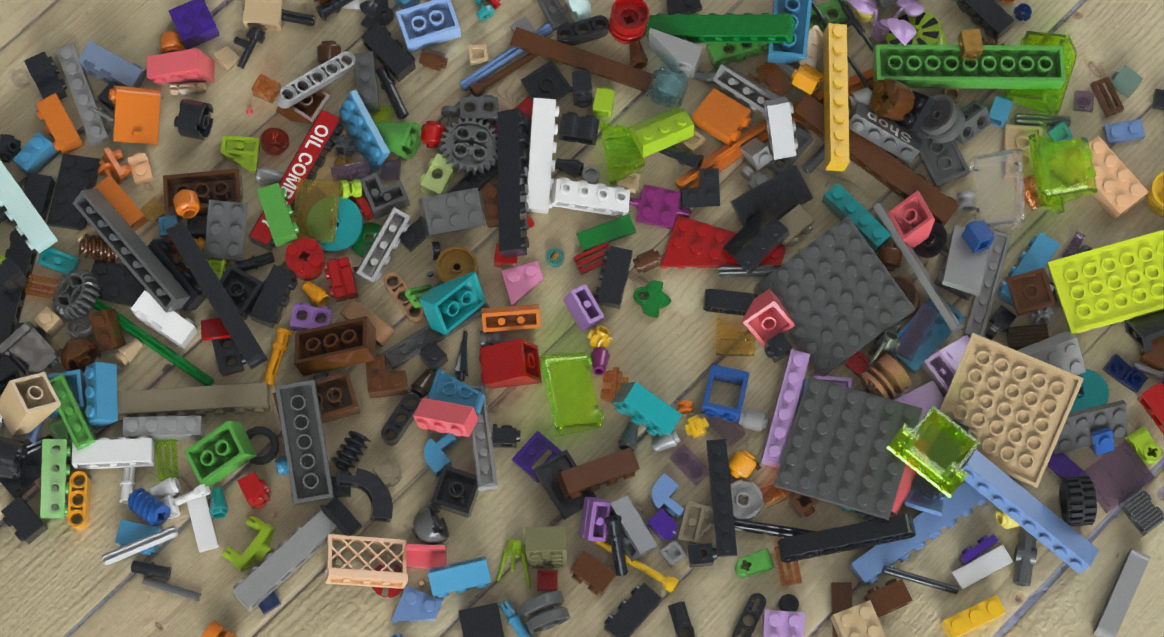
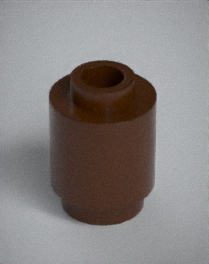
[419,49,448,71]
[632,249,662,273]

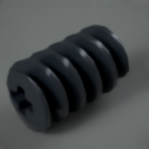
[332,431,371,473]

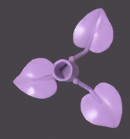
[847,0,924,46]

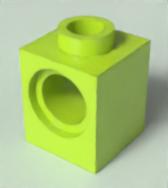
[593,87,615,118]

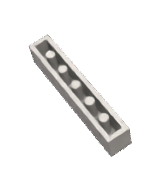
[233,511,338,612]

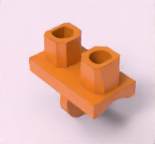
[97,147,132,185]

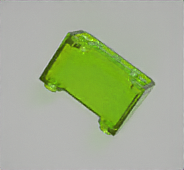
[1005,31,1077,115]
[540,352,605,437]

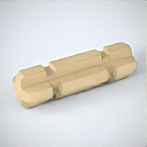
[169,82,207,95]

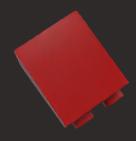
[479,338,542,389]

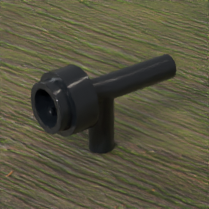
[234,26,266,69]

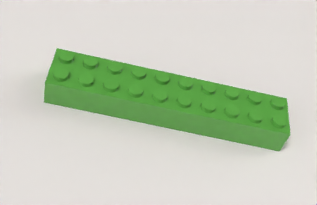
[872,44,1065,89]

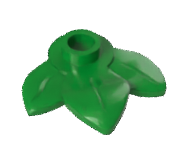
[633,280,671,318]

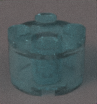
[646,66,688,107]

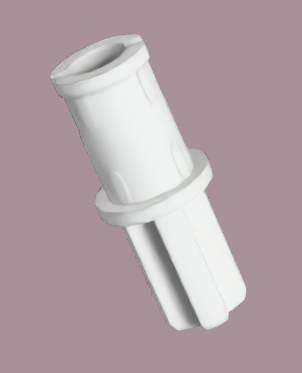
[119,467,136,504]

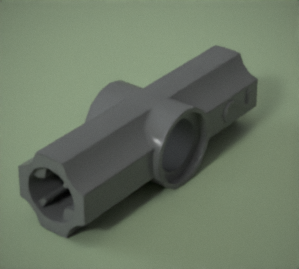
[1012,526,1037,587]

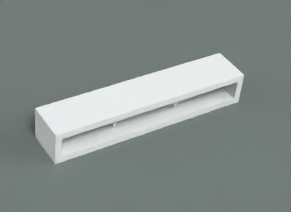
[526,98,559,214]

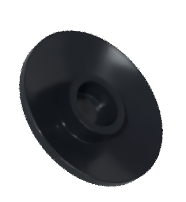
[913,222,947,258]

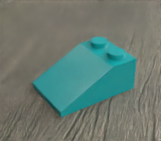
[419,271,486,335]

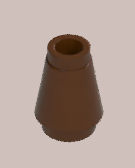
[629,41,648,69]

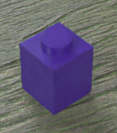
[647,508,678,542]

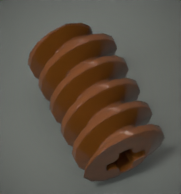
[78,234,118,263]

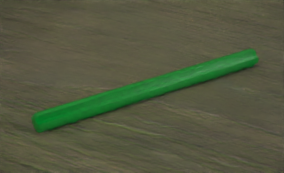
[92,297,214,386]

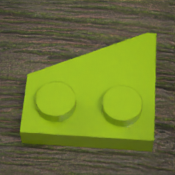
[221,135,261,174]

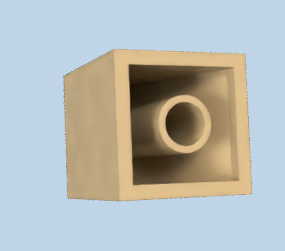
[0,372,61,437]

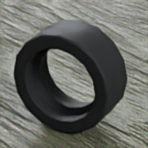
[246,426,279,465]

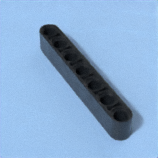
[777,514,916,563]

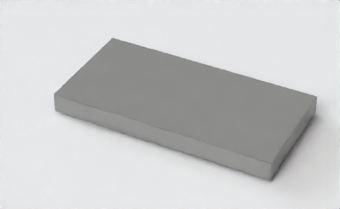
[942,225,988,296]

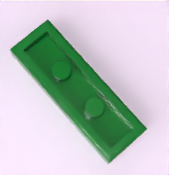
[576,214,636,252]

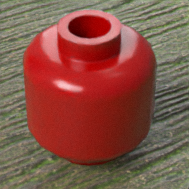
[420,121,445,148]

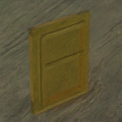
[293,179,341,243]

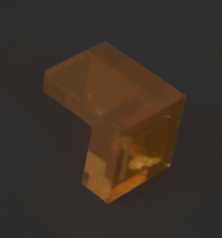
[760,480,790,508]

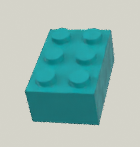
[611,382,682,436]

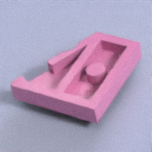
[501,261,543,306]

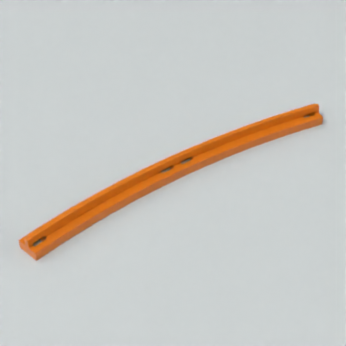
[675,68,874,190]

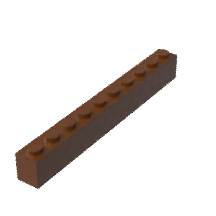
[791,94,959,226]

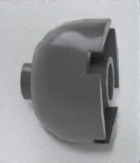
[412,504,449,545]

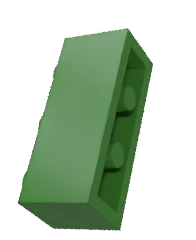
[257,183,299,247]

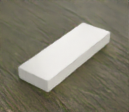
[187,496,219,553]
[951,545,1013,590]

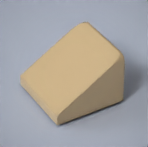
[213,46,240,71]

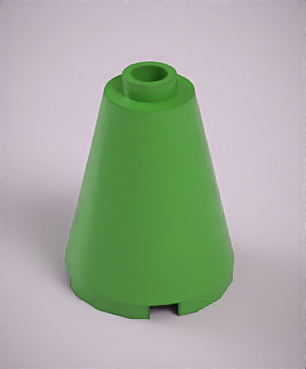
[374,122,421,160]

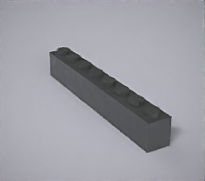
[73,188,190,313]

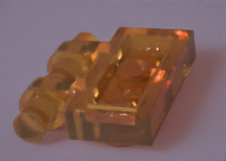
[747,61,793,97]

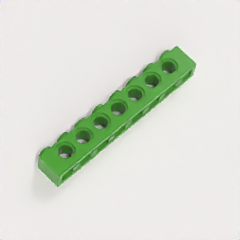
[706,0,852,68]

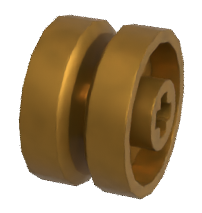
[436,246,479,285]

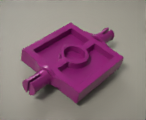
[629,184,691,230]

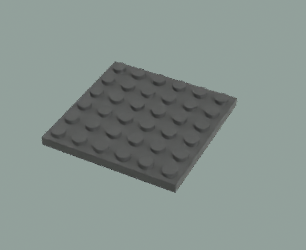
[756,216,916,376]
[774,376,922,520]

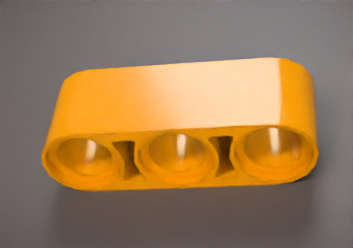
[67,471,92,531]

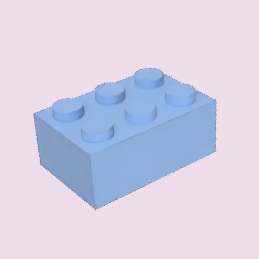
[396,0,461,52]

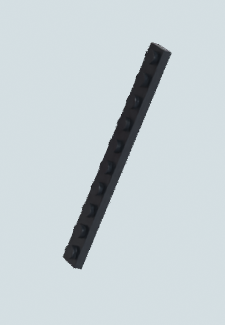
[399,118,531,252]

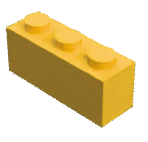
[940,595,1006,637]

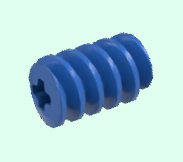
[128,488,171,526]

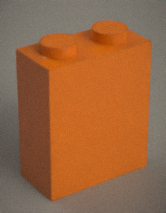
[692,88,752,146]

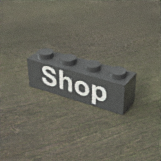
[849,102,923,164]

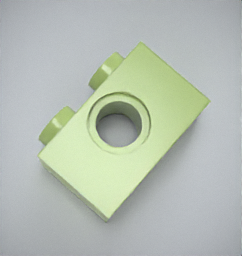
[419,153,459,196]

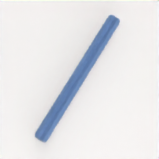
[459,23,553,91]

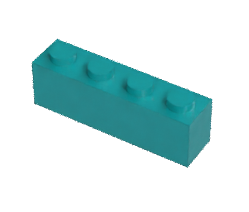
[822,182,891,253]

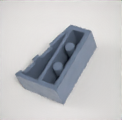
[78,40,146,88]

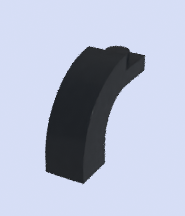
[334,468,393,522]

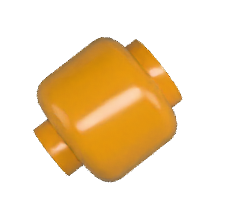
[728,449,756,479]

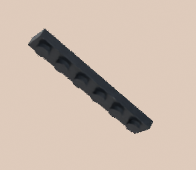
[706,439,737,558]

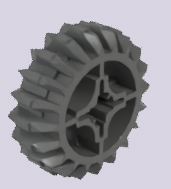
[52,269,100,320]

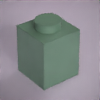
[1111,65,1143,98]

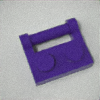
[512,431,562,483]

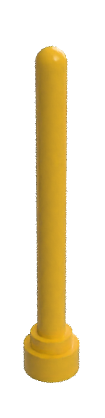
[594,541,680,594]

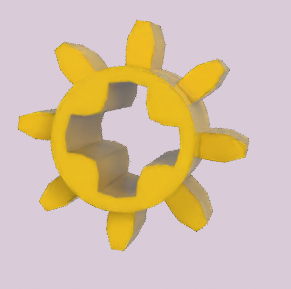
[587,326,612,348]
[685,415,709,439]

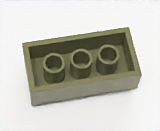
[525,526,567,569]

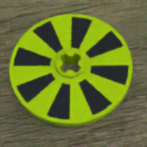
[886,11,942,45]

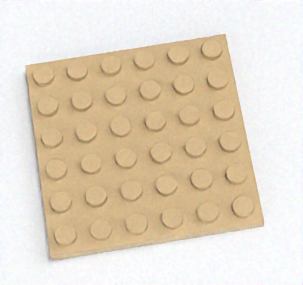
[927,333,1084,488]

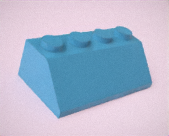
[767,0,812,64]

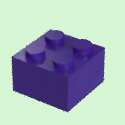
[168,0,220,50]

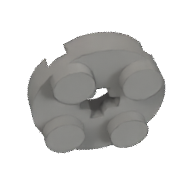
[731,481,763,520]

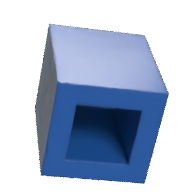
[962,220,995,253]

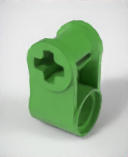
[735,548,775,578]

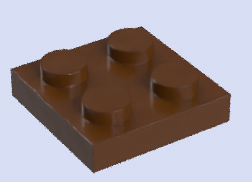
[1006,268,1056,316]

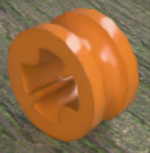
[677,401,694,414]

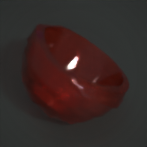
[260,128,290,156]

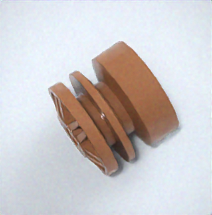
[859,354,911,400]

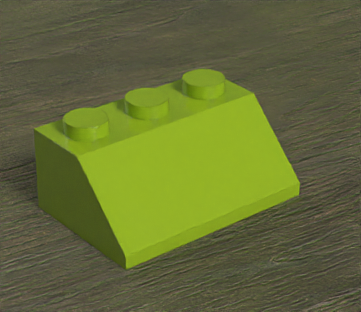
[627,106,694,158]

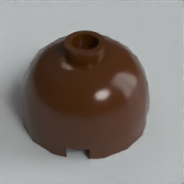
[61,337,101,373]

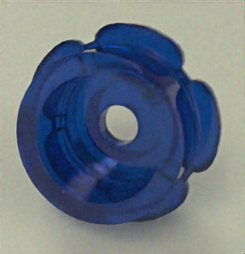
[1014,3,1032,21]

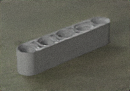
[276,51,355,109]
[1093,548,1150,637]

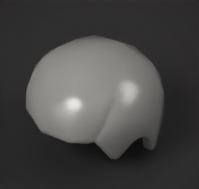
[66,313,94,339]

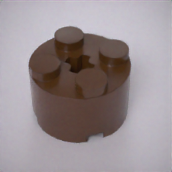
[869,79,915,121]

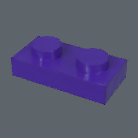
[959,534,999,566]

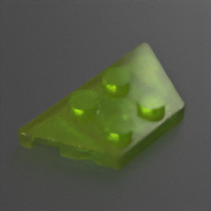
[599,120,645,186]

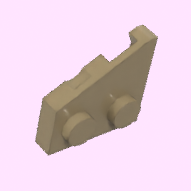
[677,500,714,544]

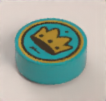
[545,247,564,267]

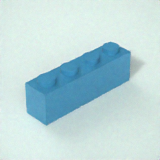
[998,232,1060,308]

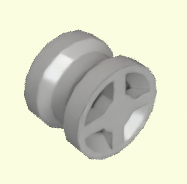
[957,191,977,212]

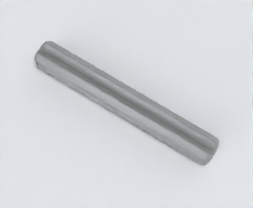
[102,525,179,565]

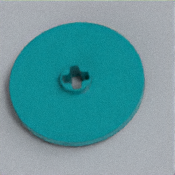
[307,196,363,252]
[1070,369,1109,412]

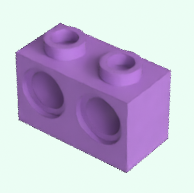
[289,302,334,332]

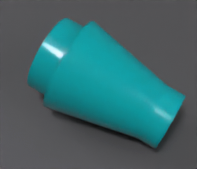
[209,488,229,518]

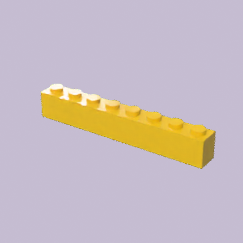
[823,23,850,172]

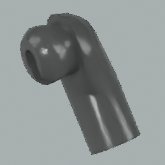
[694,68,719,84]

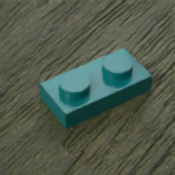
[37,247,81,275]

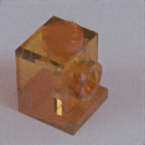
[251,74,281,104]

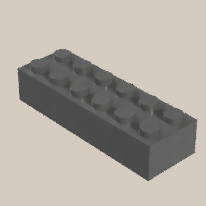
[275,380,334,504]

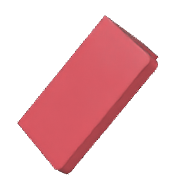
[406,544,447,569]

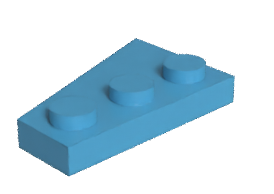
[428,368,485,414]

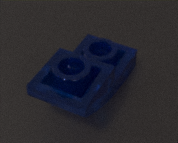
[1102,354,1148,393]

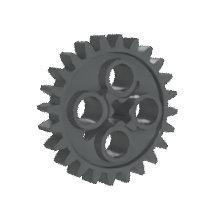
[440,117,498,175]

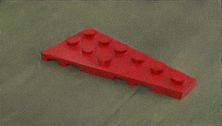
[661,215,786,269]

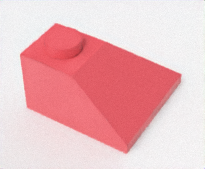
[887,190,935,248]
[742,289,795,346]

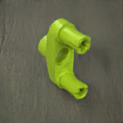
[222,514,275,572]

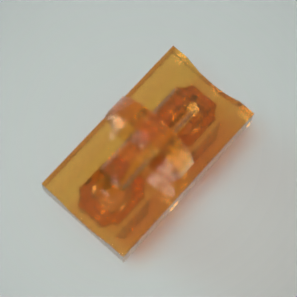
[1016,174,1049,211]
[600,367,628,406]

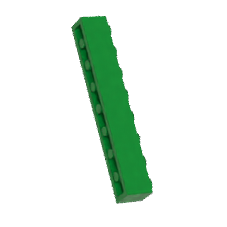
[646,12,796,43]

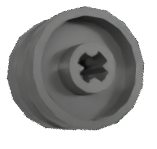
[920,94,965,143]
[520,591,571,633]

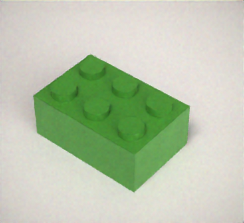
[184,420,257,486]

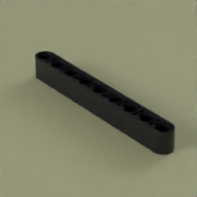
[166,221,268,370]

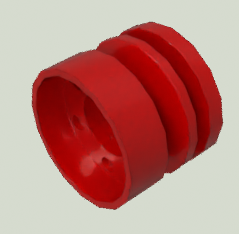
[609,0,650,44]

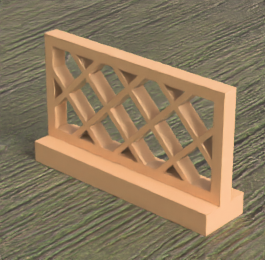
[325,534,408,589]

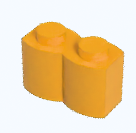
[790,63,824,95]

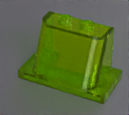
[1028,134,1097,214]
[887,406,981,498]

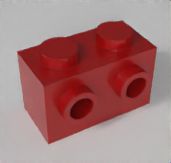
[237,472,271,509]

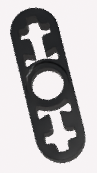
[732,593,766,637]

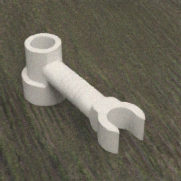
[162,484,211,519]

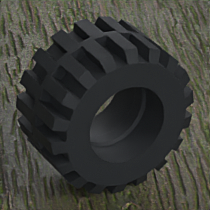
[1059,475,1097,526]

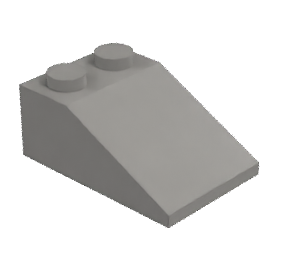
[648,28,703,80]

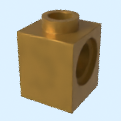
[958,29,984,60]

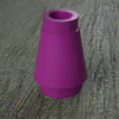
[591,347,610,376]

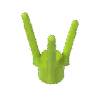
[496,539,531,587]

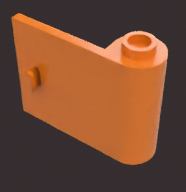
[109,85,161,145]

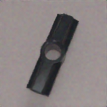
[668,601,695,637]

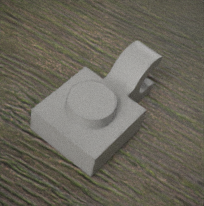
[740,165,770,189]

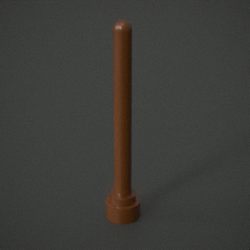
[469,53,539,97]

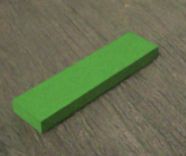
[49,373,96,450]

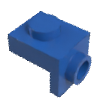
[1089,427,1115,456]

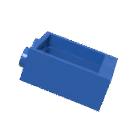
[701,364,750,422]

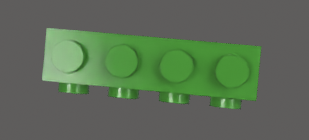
[40,439,70,519]

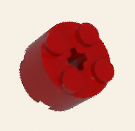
[285,238,326,281]

